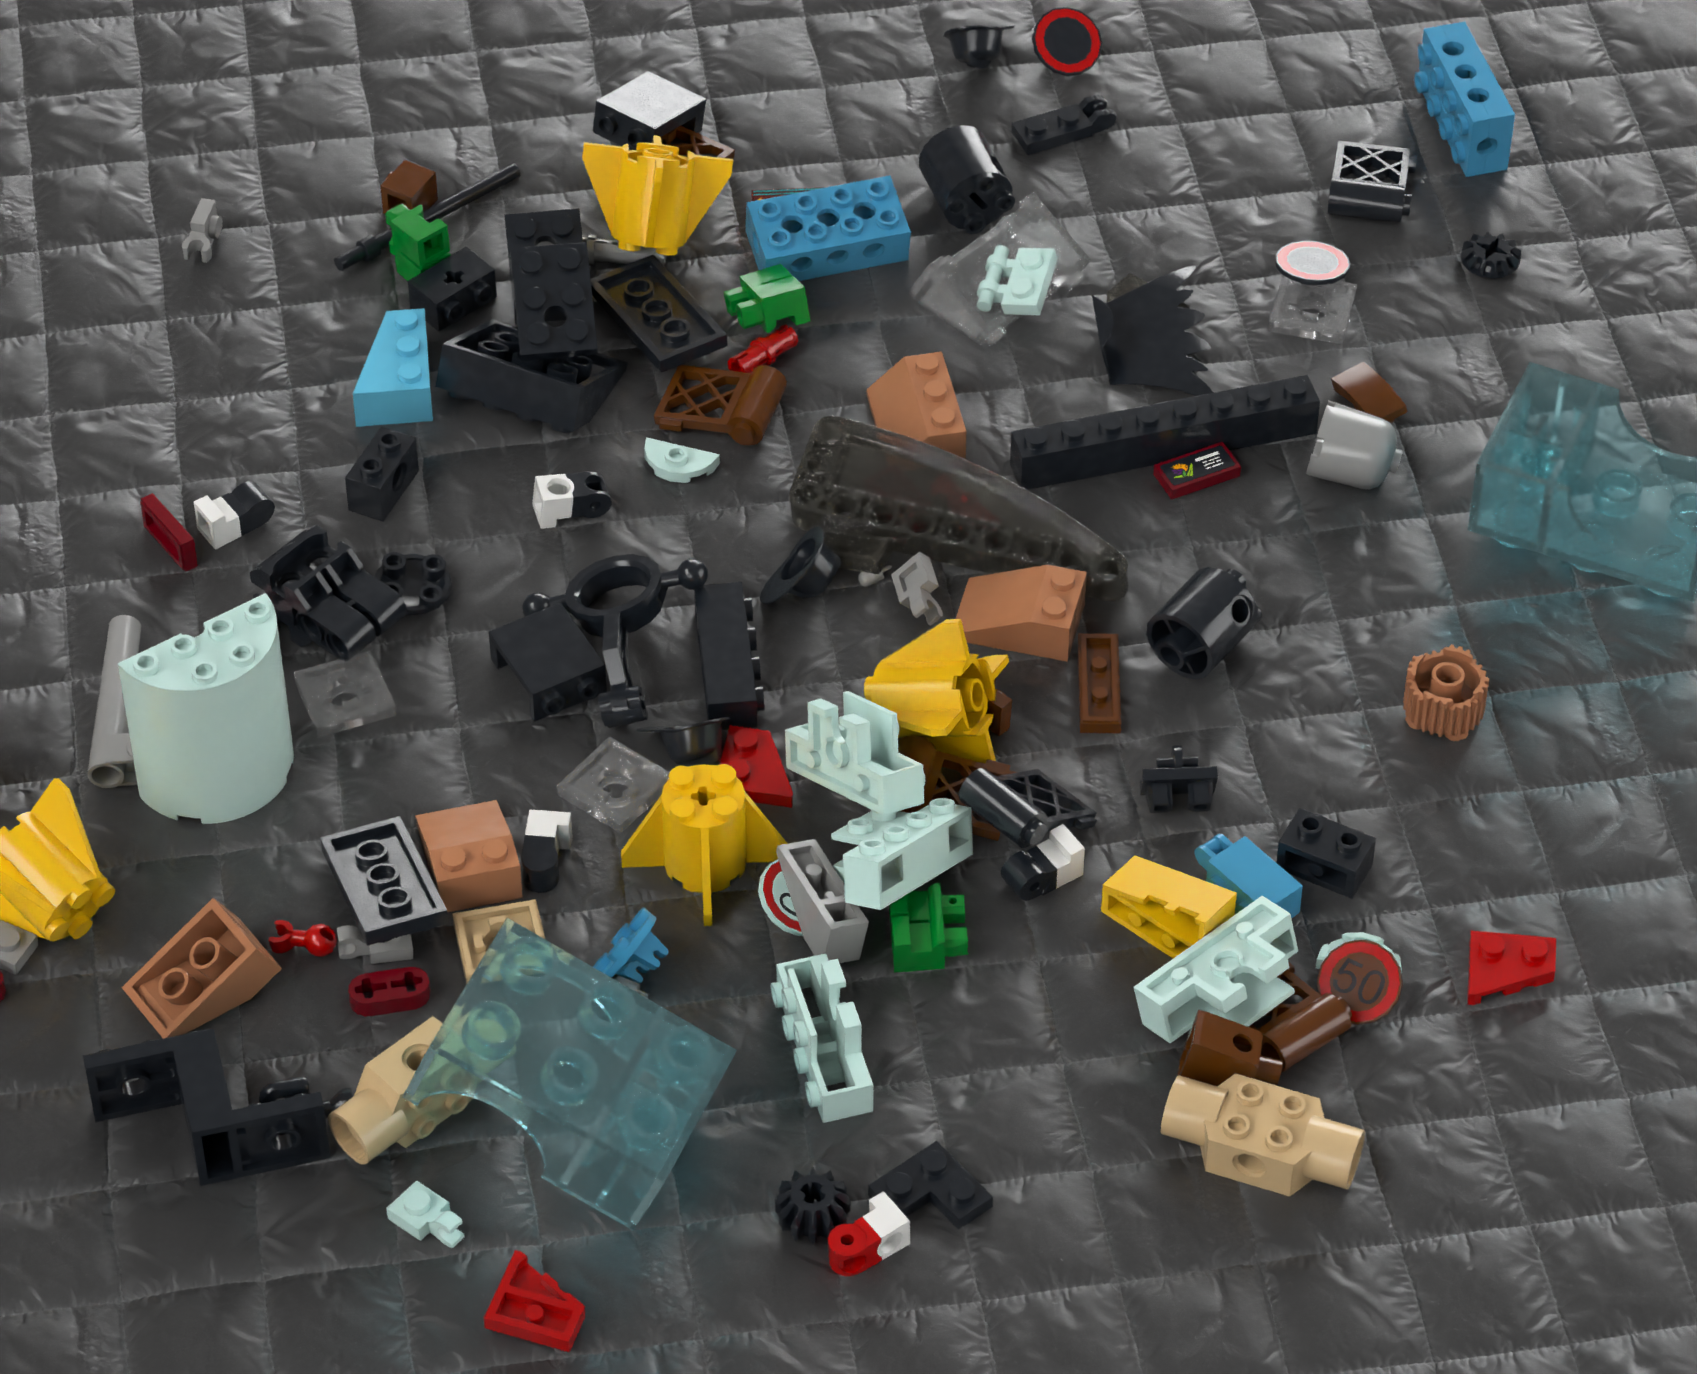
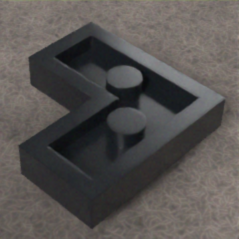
[868,1141,993,1230]

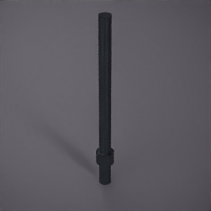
[334,163,521,271]

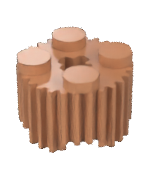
[1403,644,1489,741]

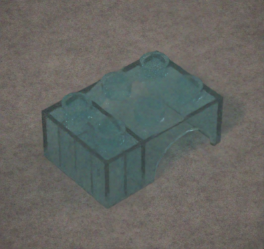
[1467,362,1697,602]
[402,918,737,1231]

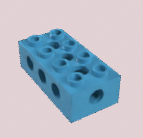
[1414,21,1515,177]
[745,175,911,281]

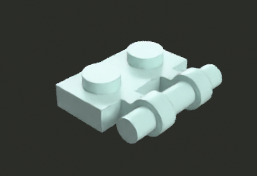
[977,245,1058,315]

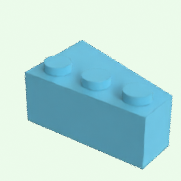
[353,308,433,427]

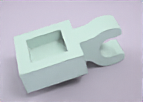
[386,1180,465,1248]

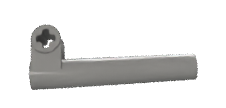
[88,615,141,788]

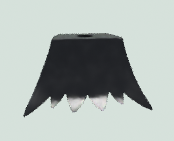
[1092,266,1214,396]

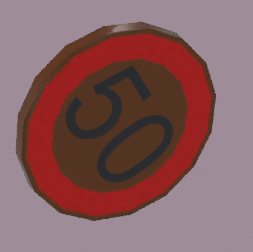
[1317,939,1403,1025]

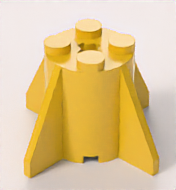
[582,135,733,255]
[864,619,1009,764]
[621,764,788,926]
[0,778,115,942]

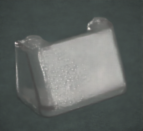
[909,192,1091,346]

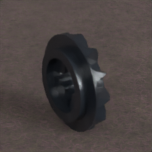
[1461,231,1521,278]

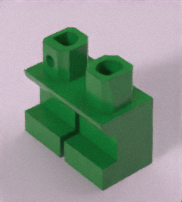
[385,204,451,281]
[724,264,811,333]
[889,883,968,973]

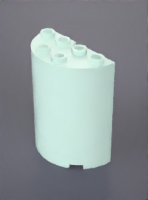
[118,593,294,824]

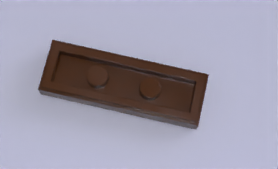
[1078,633,1121,734]

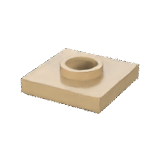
[452,899,552,988]

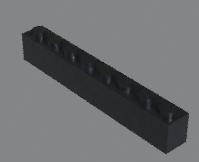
[1010,375,1320,491]

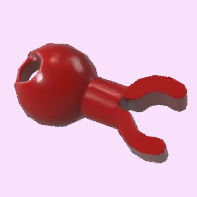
[268,920,337,957]

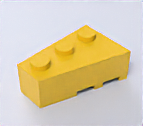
[1101,855,1237,958]

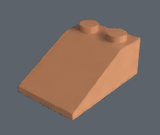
[956,565,1087,662]
[415,800,523,912]
[121,898,282,1039]

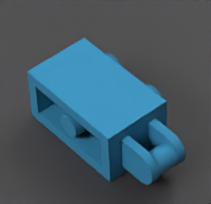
[1194,834,1303,918]

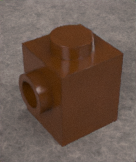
[380,160,438,214]

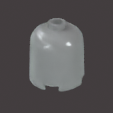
[1306,400,1403,489]

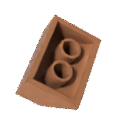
[866,351,967,473]

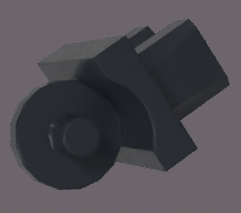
[1140,745,1218,813]

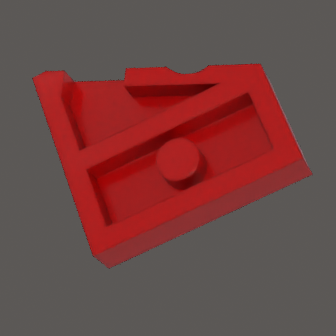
[719,725,793,808]
[1467,930,1556,1005]
[484,1250,586,1352]

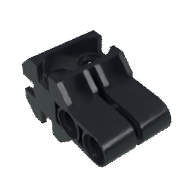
[250,525,407,661]

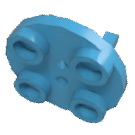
[590,907,669,984]

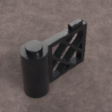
[1327,141,1417,222]
[959,768,1097,848]

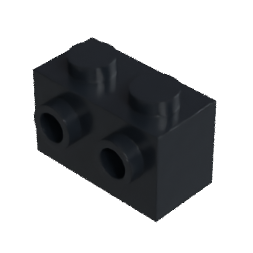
[1276,808,1376,899]

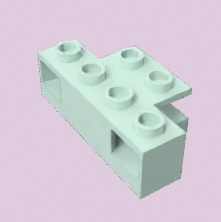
[785,691,925,816]
[831,798,973,910]
[1134,896,1298,1043]
[771,953,873,1123]

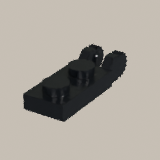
[1011,94,1118,155]

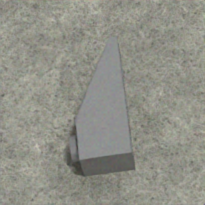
[776,839,869,963]

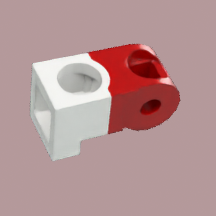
[828,1191,910,1276]

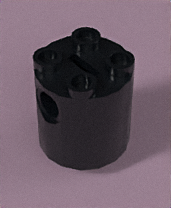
[919,125,1015,234]
[1146,567,1262,680]

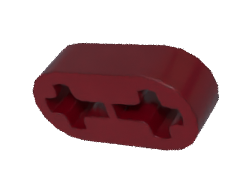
[348,967,430,1016]

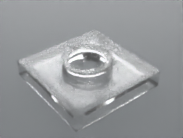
[1268,275,1358,345]
[294,650,397,737]
[557,737,669,833]

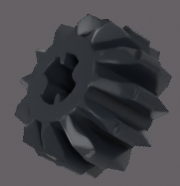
[775,1167,851,1245]

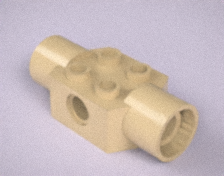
[328,1006,515,1164]
[1161,1073,1365,1197]

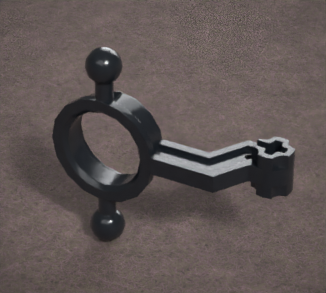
[522,554,708,728]

